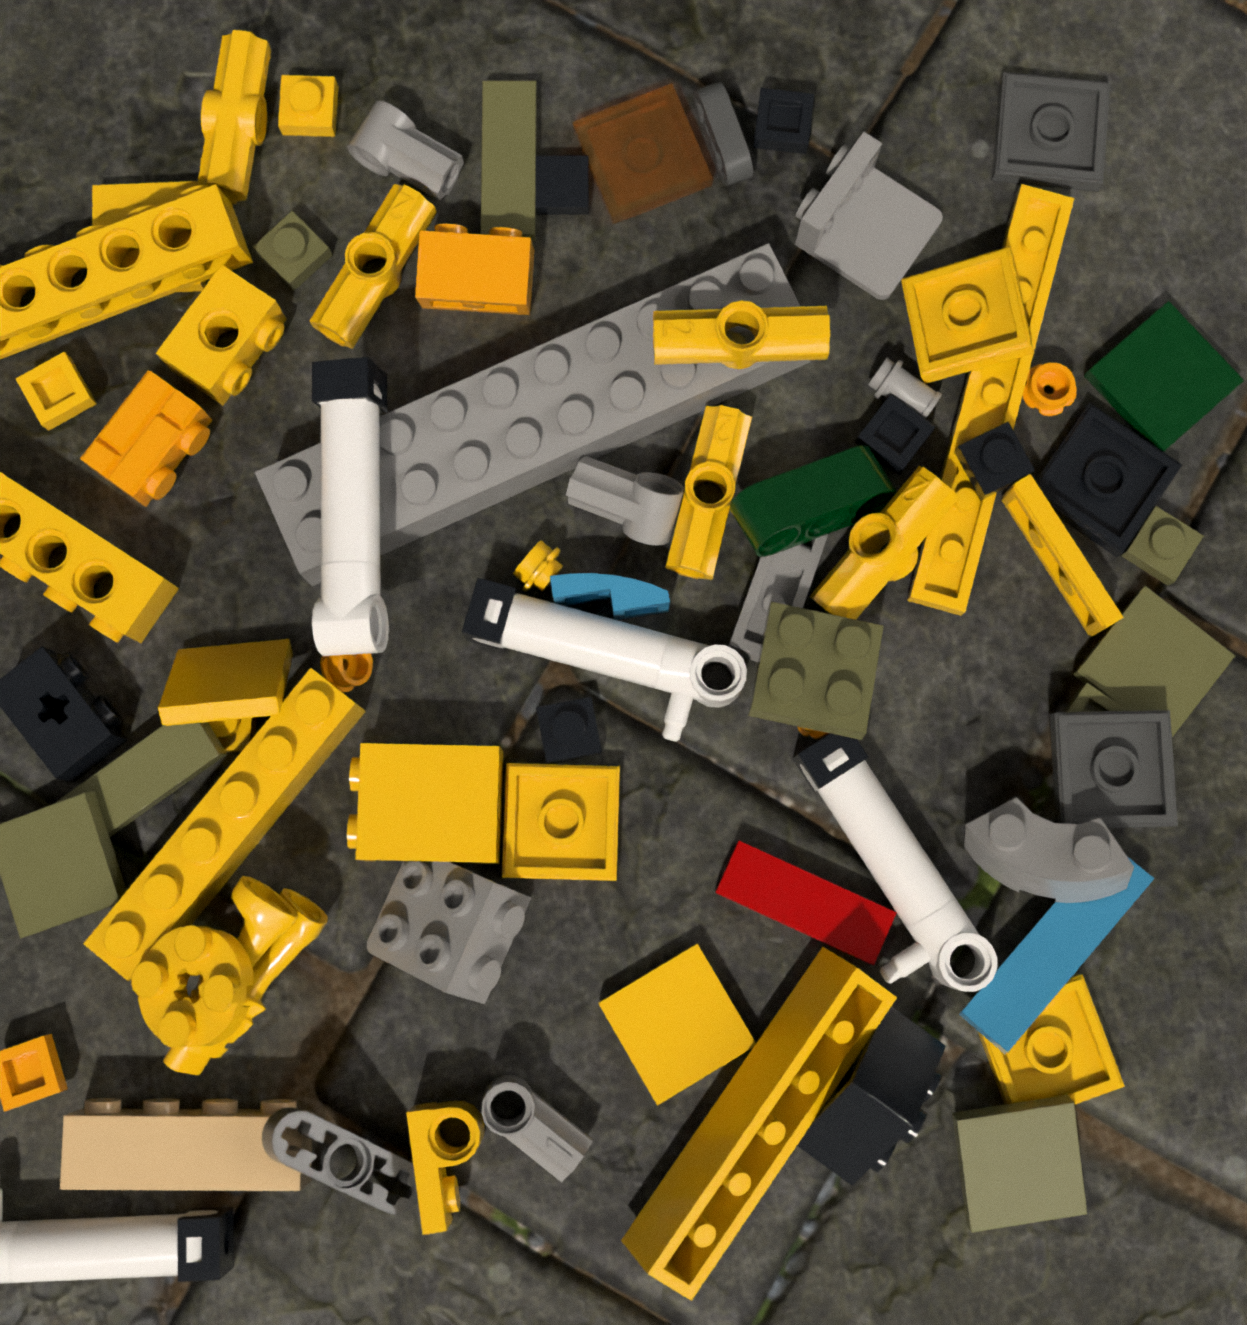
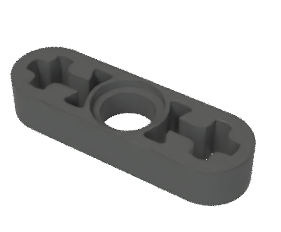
[262,1107,418,1215]

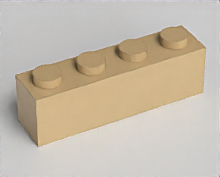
[60,1098,313,1191]

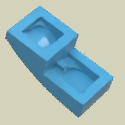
[550,573,670,620]

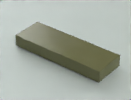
[481,81,537,242]
[56,722,227,837]

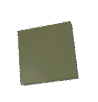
[1072,586,1235,737]
[0,791,127,939]
[952,1095,1087,1233]

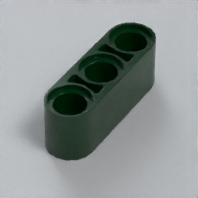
[730,445,897,557]

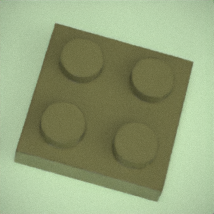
[748,602,884,740]

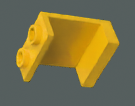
[347,743,504,864]

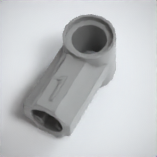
[347,101,464,201]
[566,456,684,546]
[481,1075,593,1182]

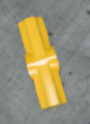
[197,30,271,204]
[310,184,436,349]
[653,300,830,369]
[665,405,752,580]
[810,466,959,620]

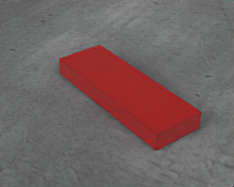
[715,841,896,966]

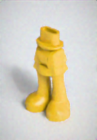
[163,876,328,1075]

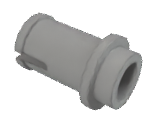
[868,358,942,419]

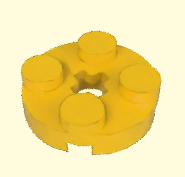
[131,925,254,1047]

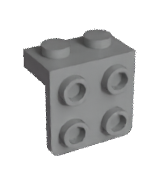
[795,132,943,300]
[367,861,531,1004]

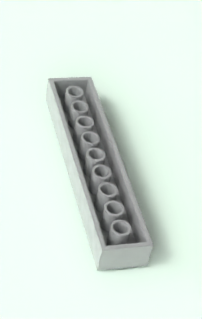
[255,243,811,586]

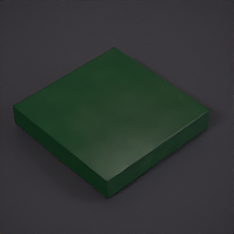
[1084,301,1245,452]

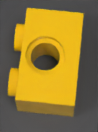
[156,265,287,406]

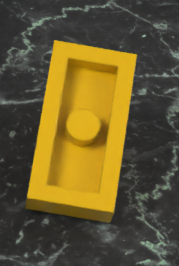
[406,1101,485,1235]

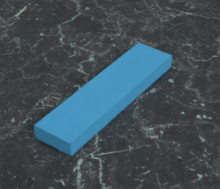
[959,857,1155,1054]

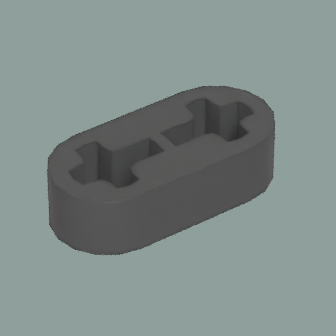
[693,82,753,187]

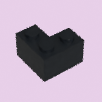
[797,1007,946,1186]

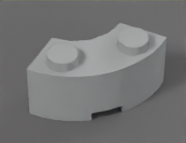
[964,797,1134,903]

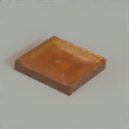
[572,83,713,224]

